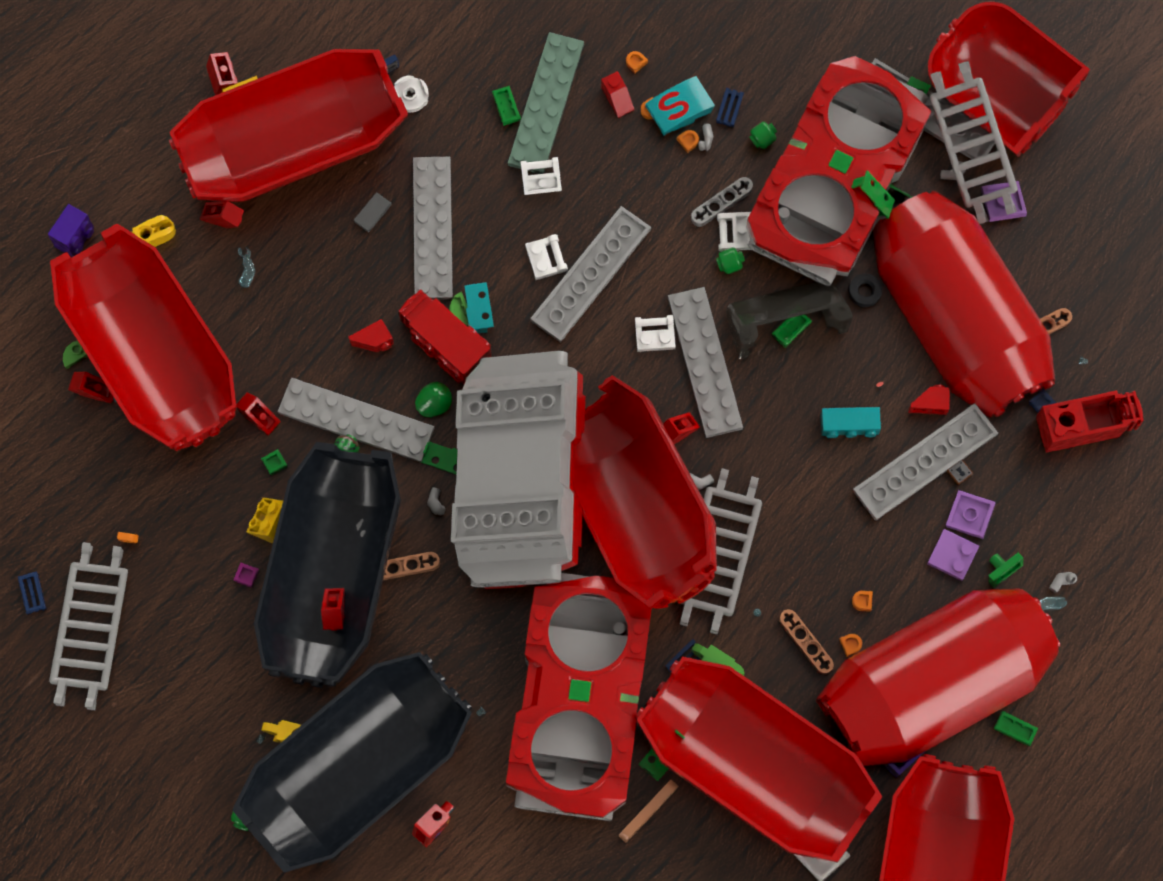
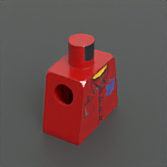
[412,801,455,848]

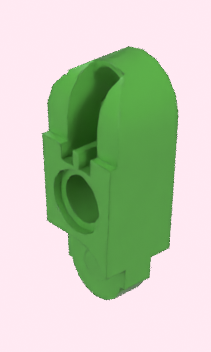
[691,643,744,676]

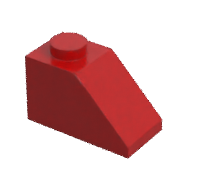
[601,71,634,118]
[200,201,244,228]
[348,319,394,352]
[68,371,113,403]
[908,385,950,415]
[236,392,281,436]
[663,412,700,444]
[321,588,345,631]

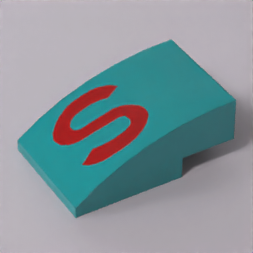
[645,76,715,135]

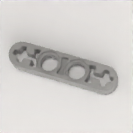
[691,177,753,227]

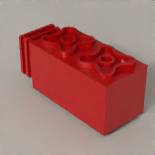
[398,289,491,384]
[1036,390,1144,453]

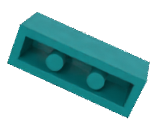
[820,407,881,438]

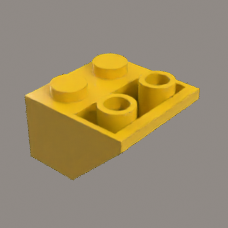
[246,497,283,543]

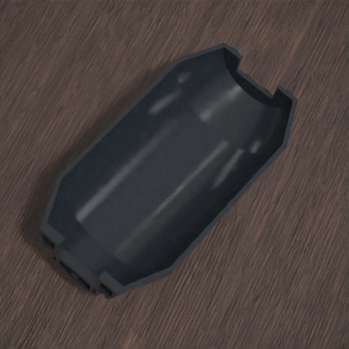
[254,442,401,688]
[232,652,472,873]

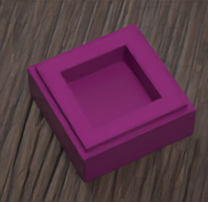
[233,562,259,588]

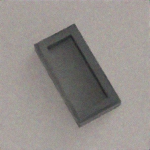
[354,192,392,233]

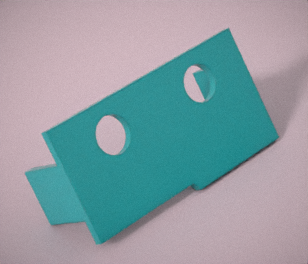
[464,282,494,334]

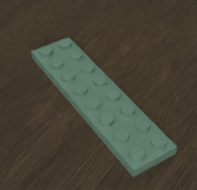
[508,32,584,174]

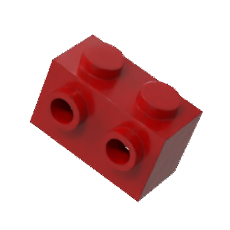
[206,52,238,95]

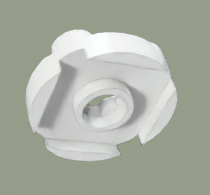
[394,76,429,113]

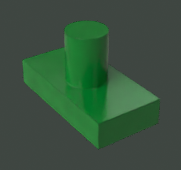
[988,553,1023,589]

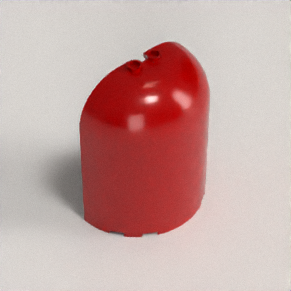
[928,2,1090,157]

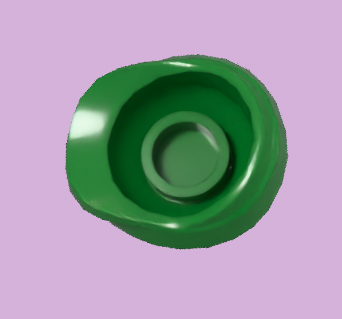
[415,382,452,417]

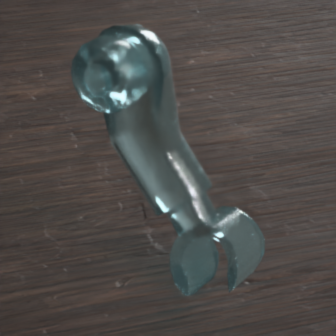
[238,247,255,288]
[1040,597,1067,611]

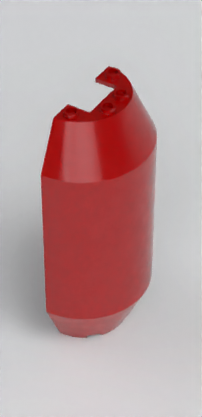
[169,49,408,202]
[873,191,1055,418]
[50,224,236,451]
[573,375,717,609]
[816,588,1060,766]
[635,657,882,863]
[879,754,1015,881]

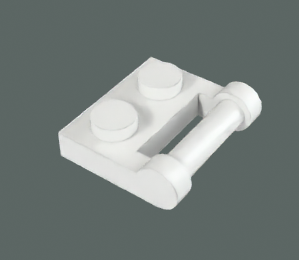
[521,157,562,195]
[717,212,752,251]
[525,234,568,280]
[635,315,675,352]

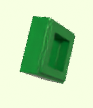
[261,449,288,476]

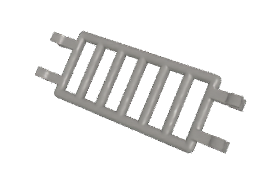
[930,61,1018,224]
[680,468,762,635]
[49,542,128,710]

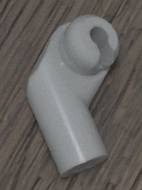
[698,124,713,151]
[940,161,966,180]
[427,487,445,516]
[1049,572,1077,593]

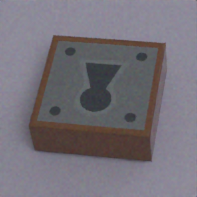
[946,459,974,486]

